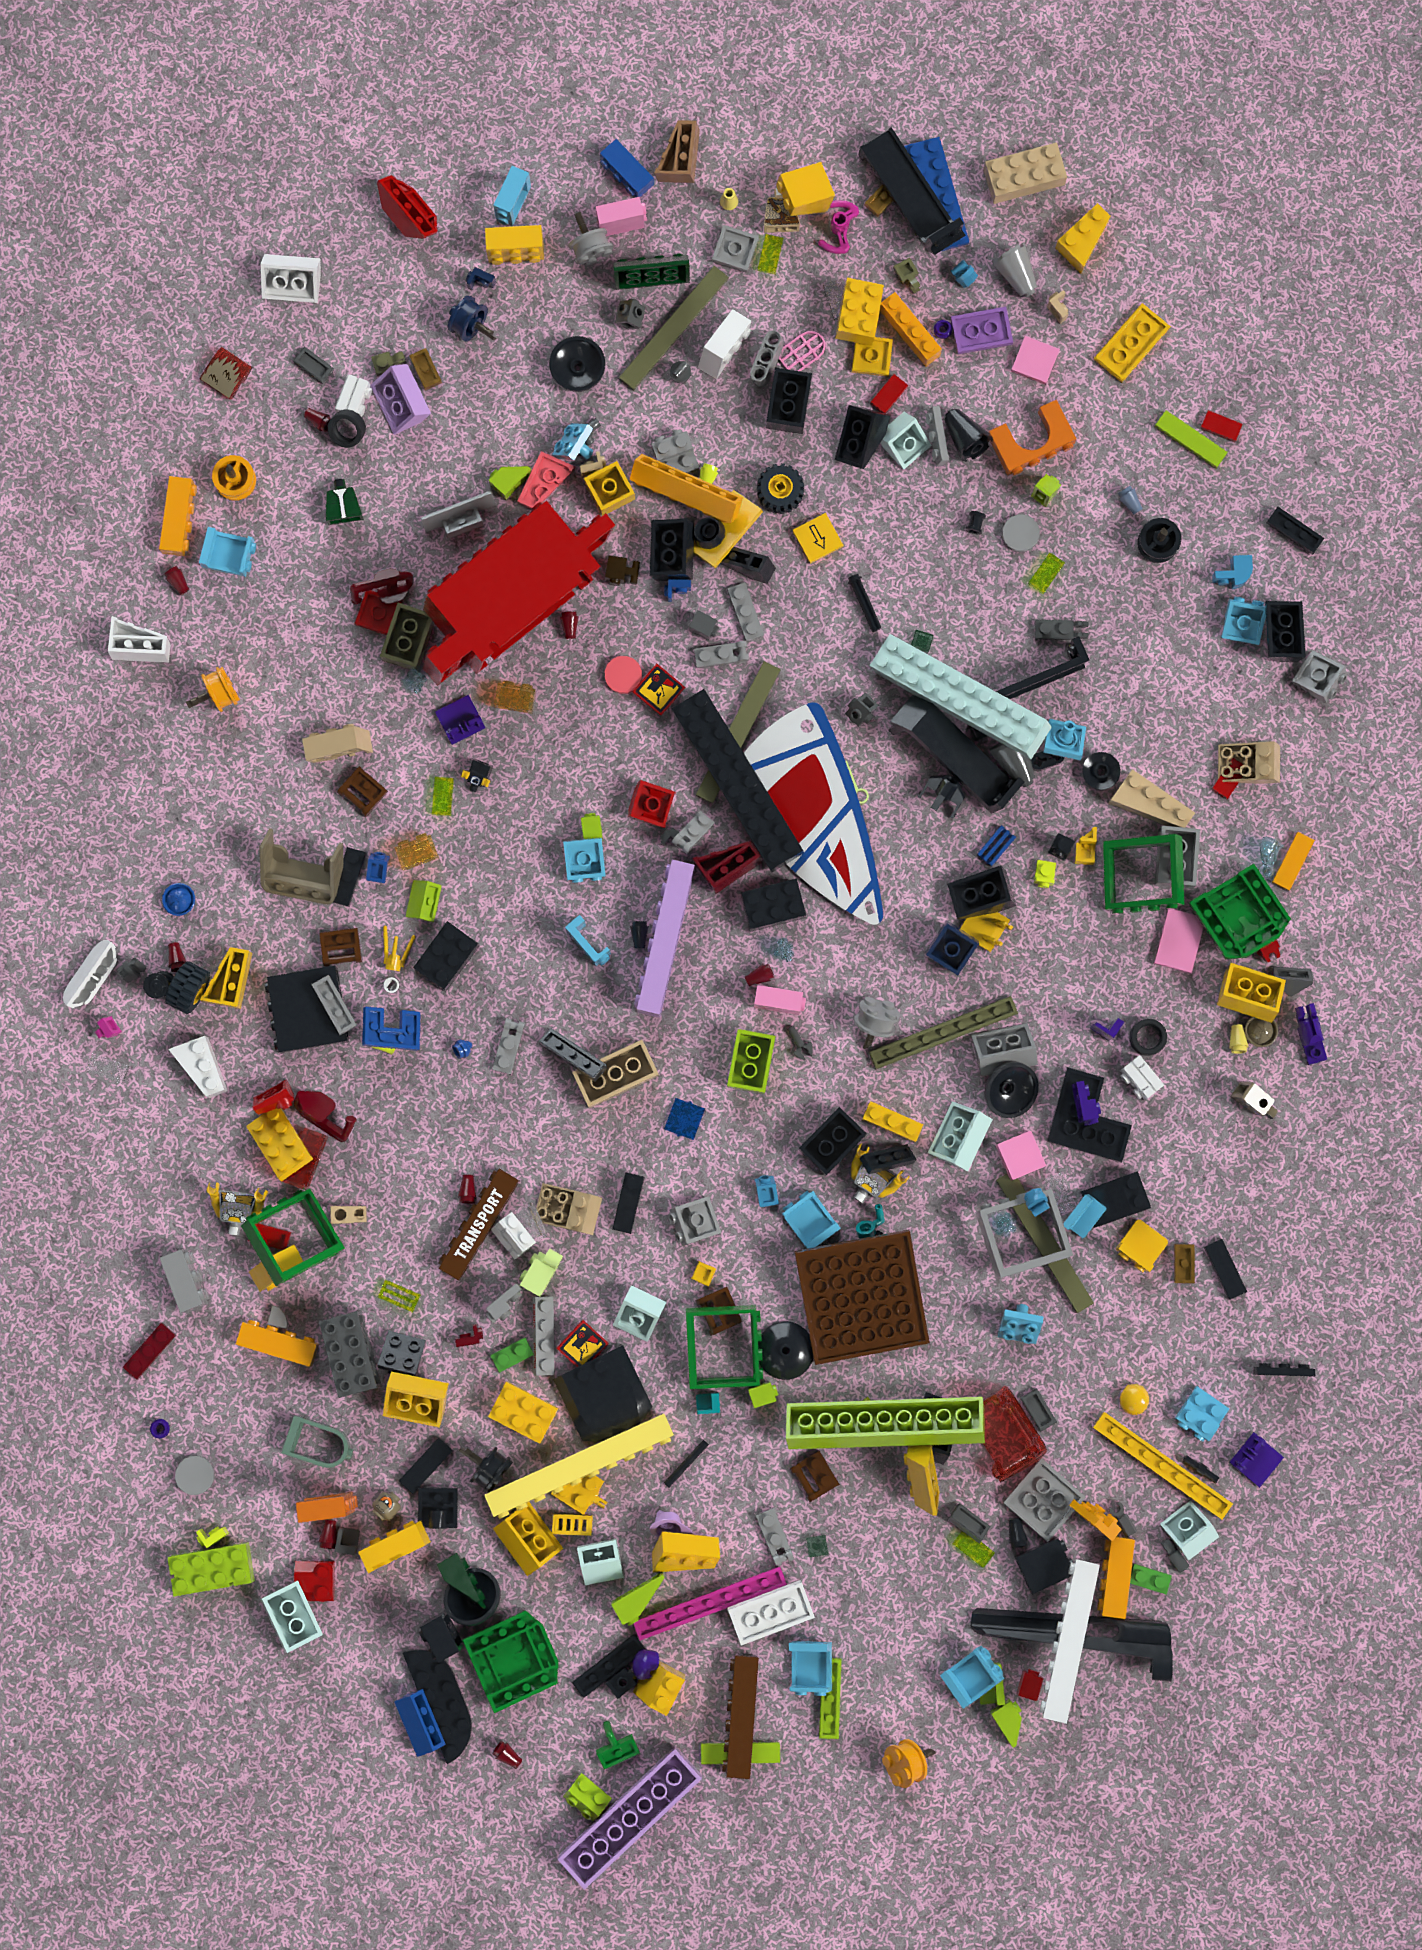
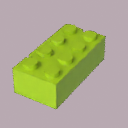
[168,1542,255,1597]

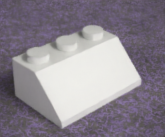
[261,254,321,303]

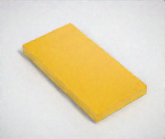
[1093,303,1171,383]
[693,490,763,569]

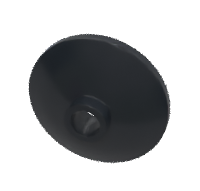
[1082,752,1121,790]

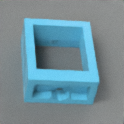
[493,166,531,226]

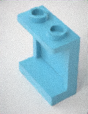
[199,527,256,577]
[565,915,611,966]
[782,1190,841,1249]
[789,1641,832,1696]
[940,1646,1005,1709]

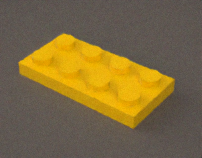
[246,1108,313,1182]

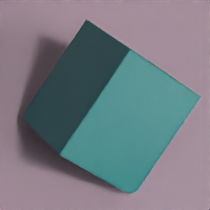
[696,1393,720,1415]

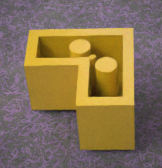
[249,1245,303,1292]

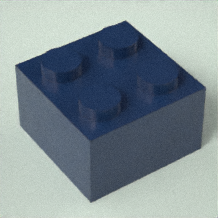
[925,920,979,976]

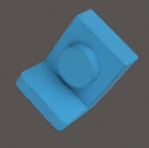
[755,1175,779,1207]

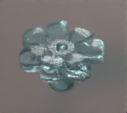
[406,669,426,693]
[774,938,794,962]
[992,1212,1017,1237]

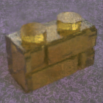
[494,681,536,714]
[394,833,439,871]

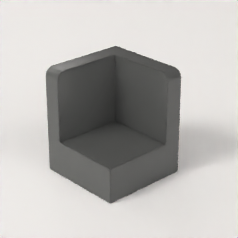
[335,1527,360,1555]

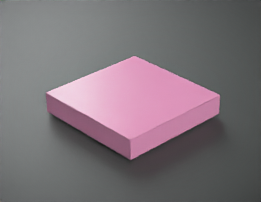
[1011,336,1060,385]
[995,1131,1046,1181]

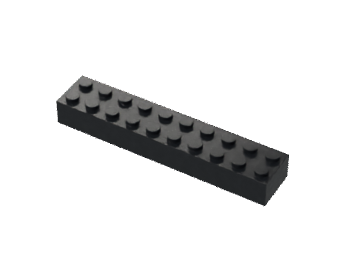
[671,689,804,873]

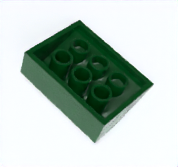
[613,254,690,290]

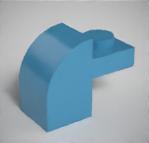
[1212,555,1253,590]

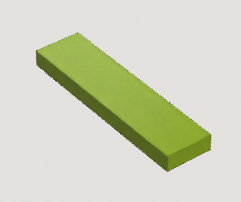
[1154,410,1228,469]
[819,1658,842,1739]
[701,1742,780,1764]

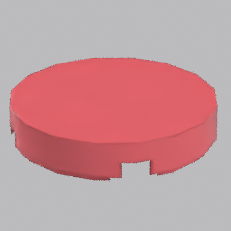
[605,656,642,694]

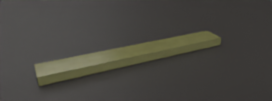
[619,266,729,391]
[696,661,781,804]
[869,996,1018,1070]
[996,1173,1094,1313]

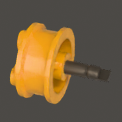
[212,455,256,501]
[186,666,240,712]
[882,1739,936,1788]

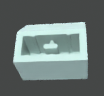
[577,1538,624,1585]

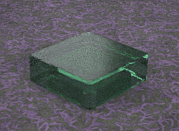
[911,630,934,654]
[806,1535,829,1558]

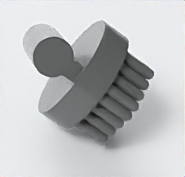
[670,361,691,384]
[118,958,146,983]

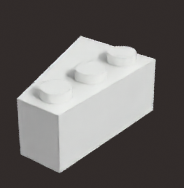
[698,309,751,379]
[108,616,171,662]
[168,1036,228,1098]

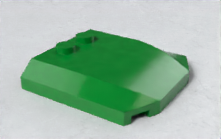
[1189,864,1291,960]
[462,1610,559,1713]

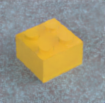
[584,461,635,516]

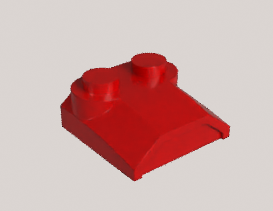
[628,780,676,828]
[252,1079,294,1115]
[294,1561,335,1602]

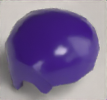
[632,1649,659,1680]

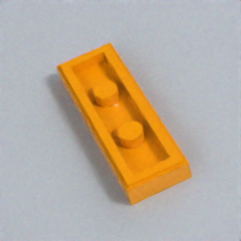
[1271,832,1315,891]

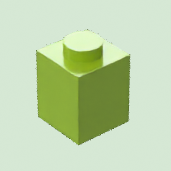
[581,813,603,841]
[748,1381,779,1408]

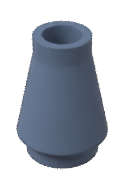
[1118,486,1143,515]

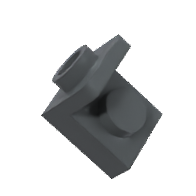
[660,828,681,849]

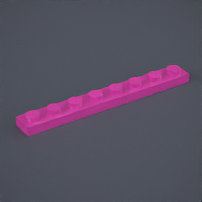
[634,1566,787,1641]

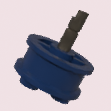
[447,295,496,342]

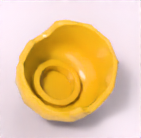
[1119,1384,1149,1415]

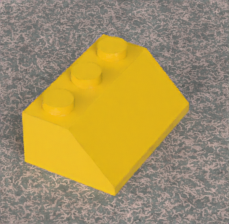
[904,1445,940,1516]
[492,1502,564,1576]

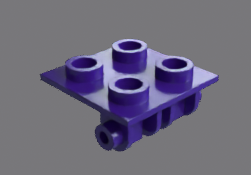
[435,695,485,745]
[1229,1432,1284,1488]

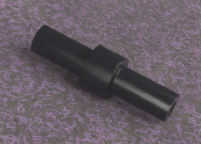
[1183,1455,1220,1484]

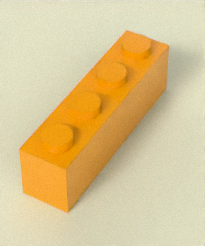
[880,292,942,367]
[159,476,197,556]
[235,1319,319,1367]
[1097,1536,1135,1619]

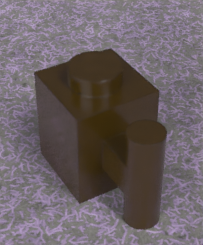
[605,555,640,586]

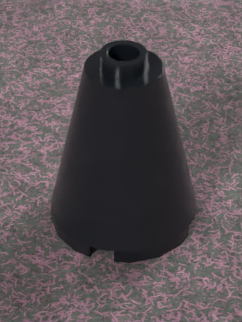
[944,409,993,462]

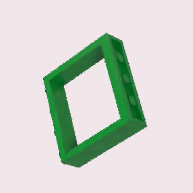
[1103,834,1185,914]
[241,1188,345,1286]
[686,1305,763,1389]

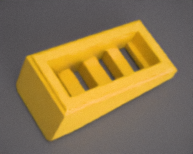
[552,1513,593,1536]

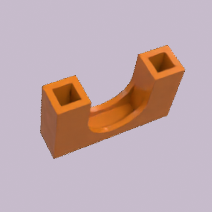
[989,399,1077,476]
[296,1492,358,1523]

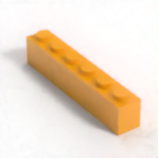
[629,454,743,524]

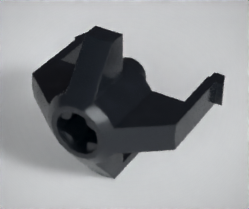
[918,775,965,819]

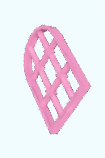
[779,331,825,371]

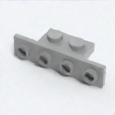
[421,491,496,538]

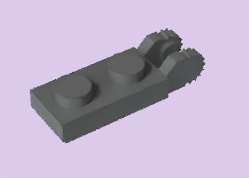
[1035,620,1089,640]

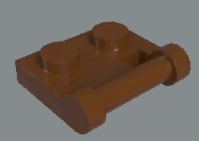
[337,766,388,817]
[319,928,362,967]
[695,1287,742,1336]
[789,1450,840,1503]

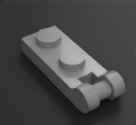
[694,641,749,668]
[671,811,715,854]
[492,1018,525,1075]
[756,1508,795,1567]

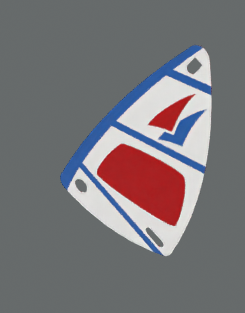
[744,702,883,925]

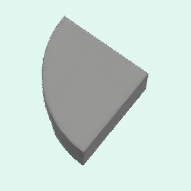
[268,1305,288,1329]

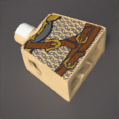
[764,188,800,233]

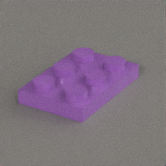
[951,307,1013,354]

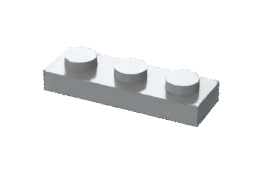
[926,406,949,467]
[727,583,764,642]
[312,975,357,1035]

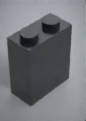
[1014,1537,1074,1595]

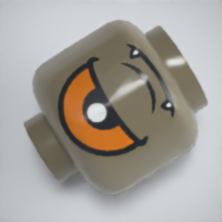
[372,1492,401,1521]

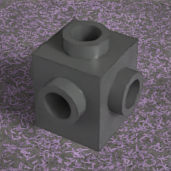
[615,298,646,330]
[845,692,879,727]

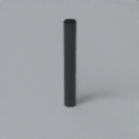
[664,1439,709,1488]

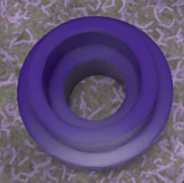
[934,320,952,339]
[150,1419,170,1439]

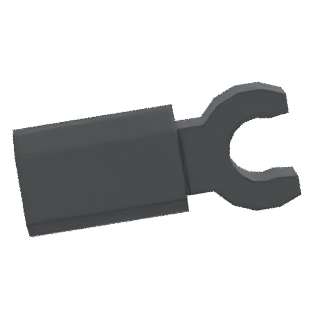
[1108,1502,1137,1537]
[1161,1539,1189,1573]

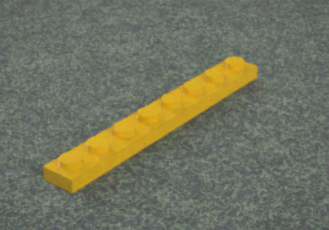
[1092,1412,1233,1520]

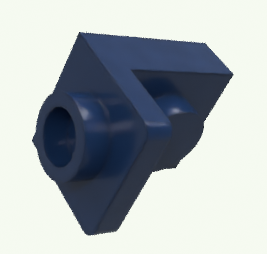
[466,267,496,290]

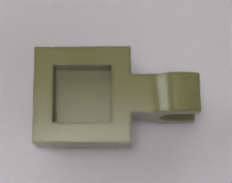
[893,257,920,294]
[371,351,406,376]

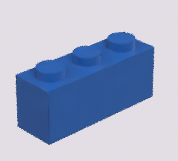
[600,139,654,197]
[394,1689,446,1757]

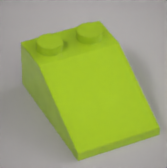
[611,1572,665,1626]

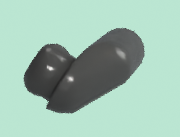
[585,418,601,446]

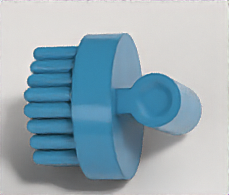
[951,260,978,288]
[1024,1188,1050,1217]

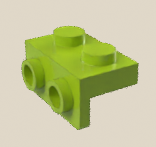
[563,1773,612,1821]

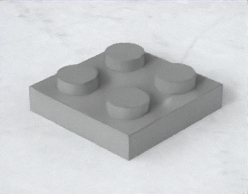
[712,225,759,273]

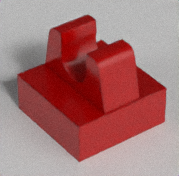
[1257,940,1280,963]

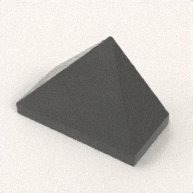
[1273,966,1313,997]

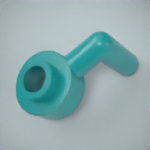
[856,1204,885,1239]

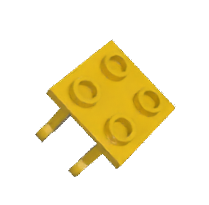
[960,912,1013,952]

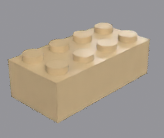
[983,142,1067,204]
[572,1040,659,1109]

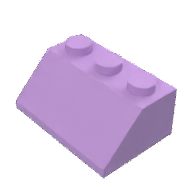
[370,364,431,435]

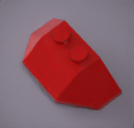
[377,175,438,239]

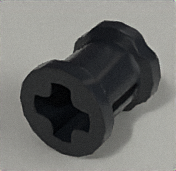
[965,511,986,535]

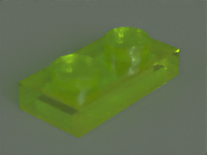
[432,777,454,817]

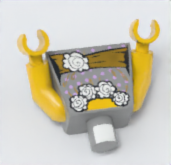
[851,1144,910,1203]
[207,1182,268,1235]

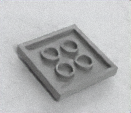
[1003,1458,1086,1542]

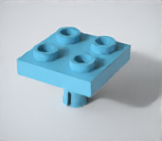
[552,423,593,460]
[1043,719,1086,760]
[997,1304,1044,1344]

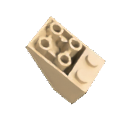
[1218,741,1280,784]
[533,1183,602,1235]

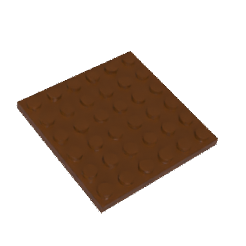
[794,1229,930,1365]

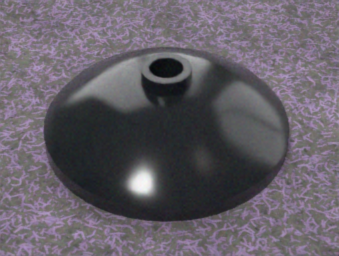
[549,336,606,392]
[984,1062,1039,1118]
[758,1321,814,1380]
[443,1568,501,1626]

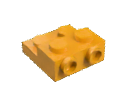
[1069,1500,1122,1541]

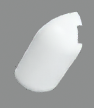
[63,940,117,1008]

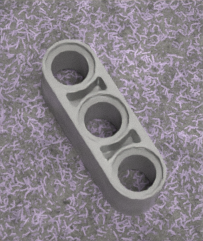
[750,330,784,387]

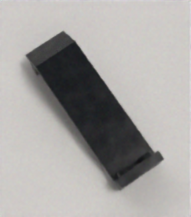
[858,127,966,255]
[965,636,1090,745]
[888,695,1025,814]

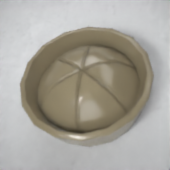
[1245,1017,1278,1047]

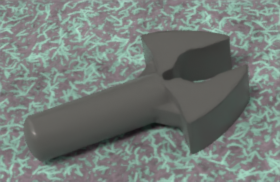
[788,1026,813,1060]

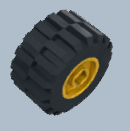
[757,463,804,514]
[165,961,210,1014]

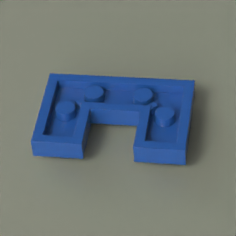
[362,1006,420,1051]

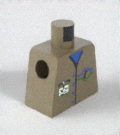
[1230,1081,1278,1119]

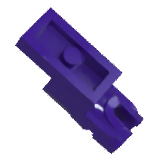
[1295,1003,1328,1065]

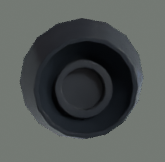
[694,517,725,549]

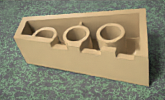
[1108,769,1195,828]

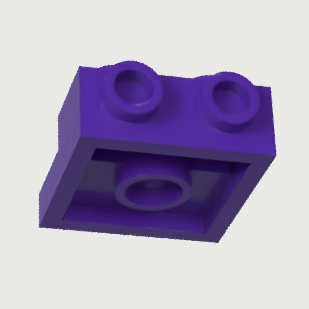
[1072,1081,1101,1126]

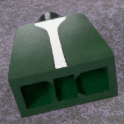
[326,479,364,525]

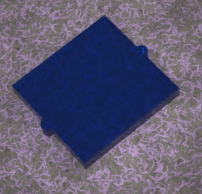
[664,1098,705,1140]

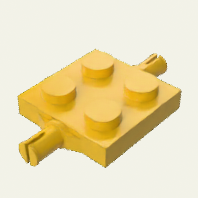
[551,1475,608,1515]

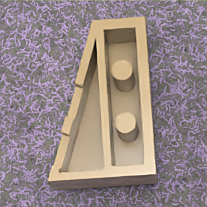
[302,724,373,763]

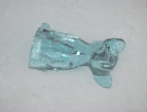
[1257,837,1284,878]

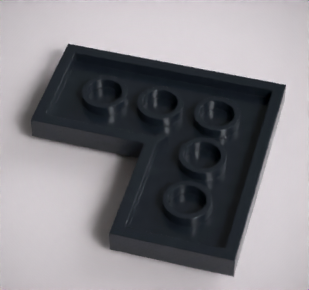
[1047,1067,1132,1163]

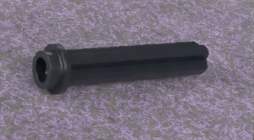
[848,574,881,632]

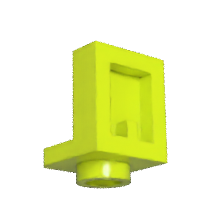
[1034,860,1056,888]
[196,1527,229,1548]

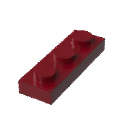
[123,1323,177,1380]

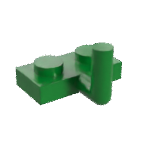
[596,1721,640,1770]

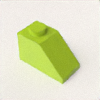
[488,466,531,500]
[1031,474,1061,507]
[990,1699,1022,1748]

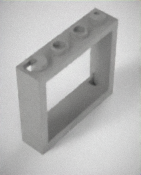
[975,1187,1074,1279]

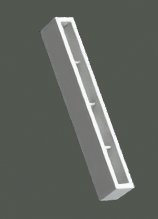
[1039,1559,1100,1724]

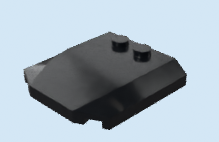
[553,1345,653,1441]

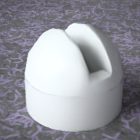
[383,977,399,993]

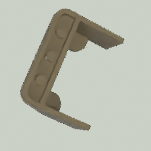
[259,828,343,905]

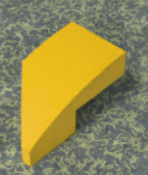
[1075,827,1097,865]

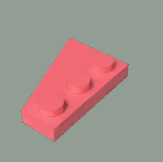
[517,451,576,509]

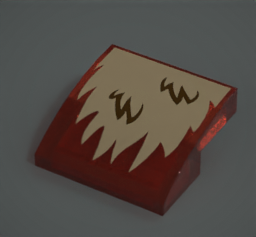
[200,347,253,400]

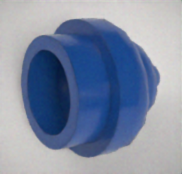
[452,1039,473,1059]

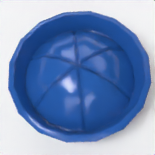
[162,883,195,916]

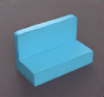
[1063,1194,1106,1238]

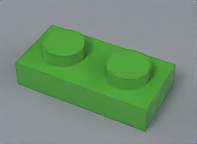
[491,1337,533,1373]
[1130,1563,1172,1595]

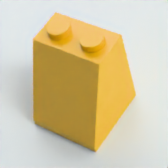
[776,162,835,216]
[633,1661,685,1716]

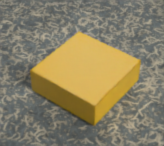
[691,1261,716,1286]

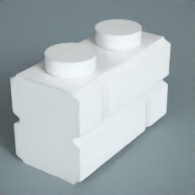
[335,374,372,416]
[1120,1055,1164,1100]
[491,1212,536,1259]

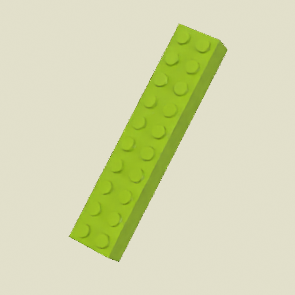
[786,1397,985,1450]

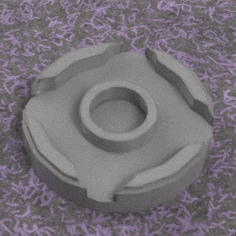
[1002,514,1040,552]
[175,1456,215,1495]

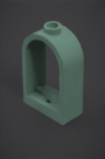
[281,1415,354,1468]

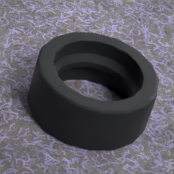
[328,409,366,448]
[1129,1019,1167,1056]

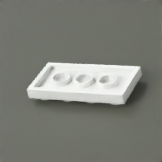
[727,1580,815,1645]

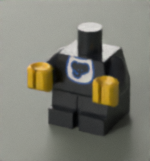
[461,759,493,792]

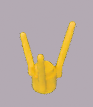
[383,926,415,971]

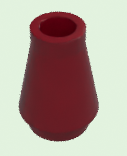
[304,408,331,432]
[164,566,190,595]
[560,611,579,639]
[168,942,187,972]
[745,964,774,987]
[458,1175,477,1204]
[318,1520,337,1549]
[492,1741,523,1769]

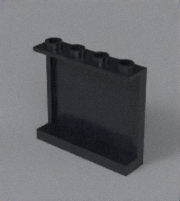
[265,965,349,1054]

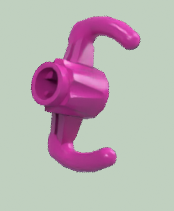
[818,200,859,254]

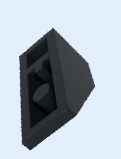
[720,547,776,584]
[612,1172,645,1234]

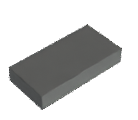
[293,346,334,384]
[1020,1388,1057,1432]
[948,1503,991,1543]

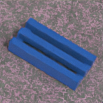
[977,825,1016,867]

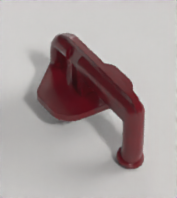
[350,568,414,605]
[294,1091,357,1142]

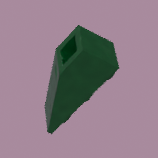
[437,1553,486,1609]

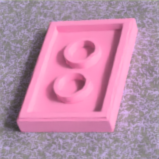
[1154,909,1203,974]

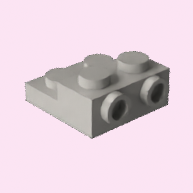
[651,430,700,473]
[1292,650,1347,703]
[668,1196,721,1246]
[486,1283,523,1323]

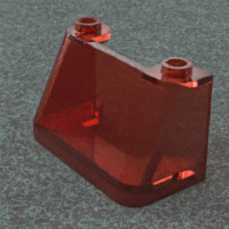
[983,1386,1047,1483]

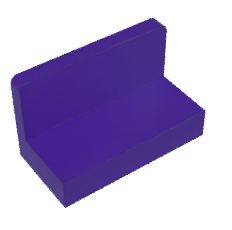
[1090,1018,1124,1041]

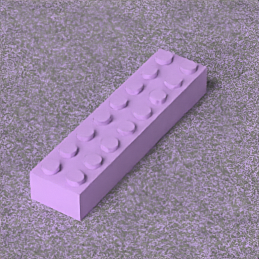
[634,860,695,1018]
[557,1746,702,1890]

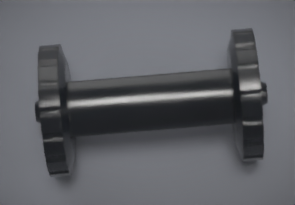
[143,971,174,999]

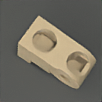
[331,1206,367,1224]

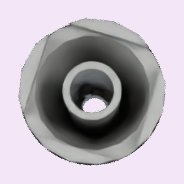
[992,242,1037,298]

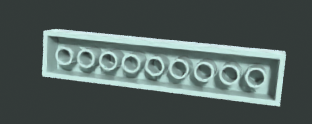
[869,634,1052,759]

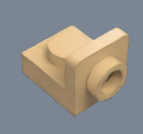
[1047,290,1069,324]
[580,451,606,478]

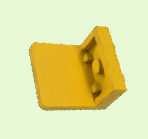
[1115,1219,1168,1273]

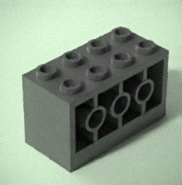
[319,1311,382,1398]

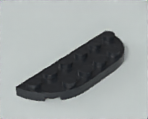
[403,1649,472,1764]

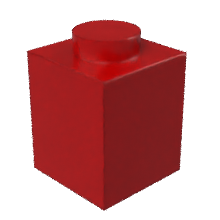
[1016,1669,1044,1701]

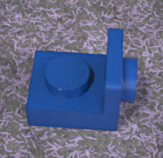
[664,580,691,602]
[366,852,390,883]

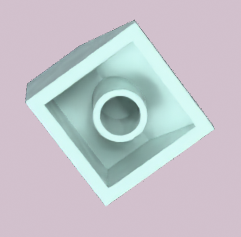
[881,412,932,470]
[613,1285,666,1342]
[1160,1500,1219,1561]

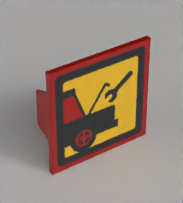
[632,663,686,716]
[556,1320,609,1367]

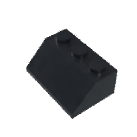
[1265,601,1306,662]

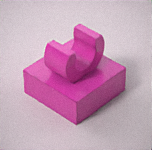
[95,1016,122,1039]

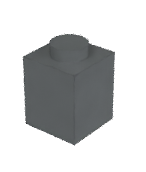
[689,610,719,641]

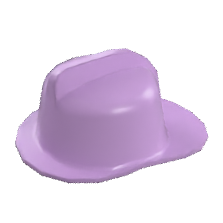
[650,1510,694,1537]

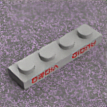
[532,1297,554,1376]

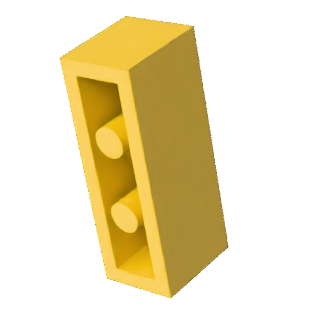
[862,1101,924,1143]

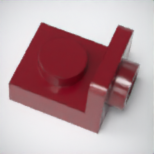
[455,1324,483,1347]

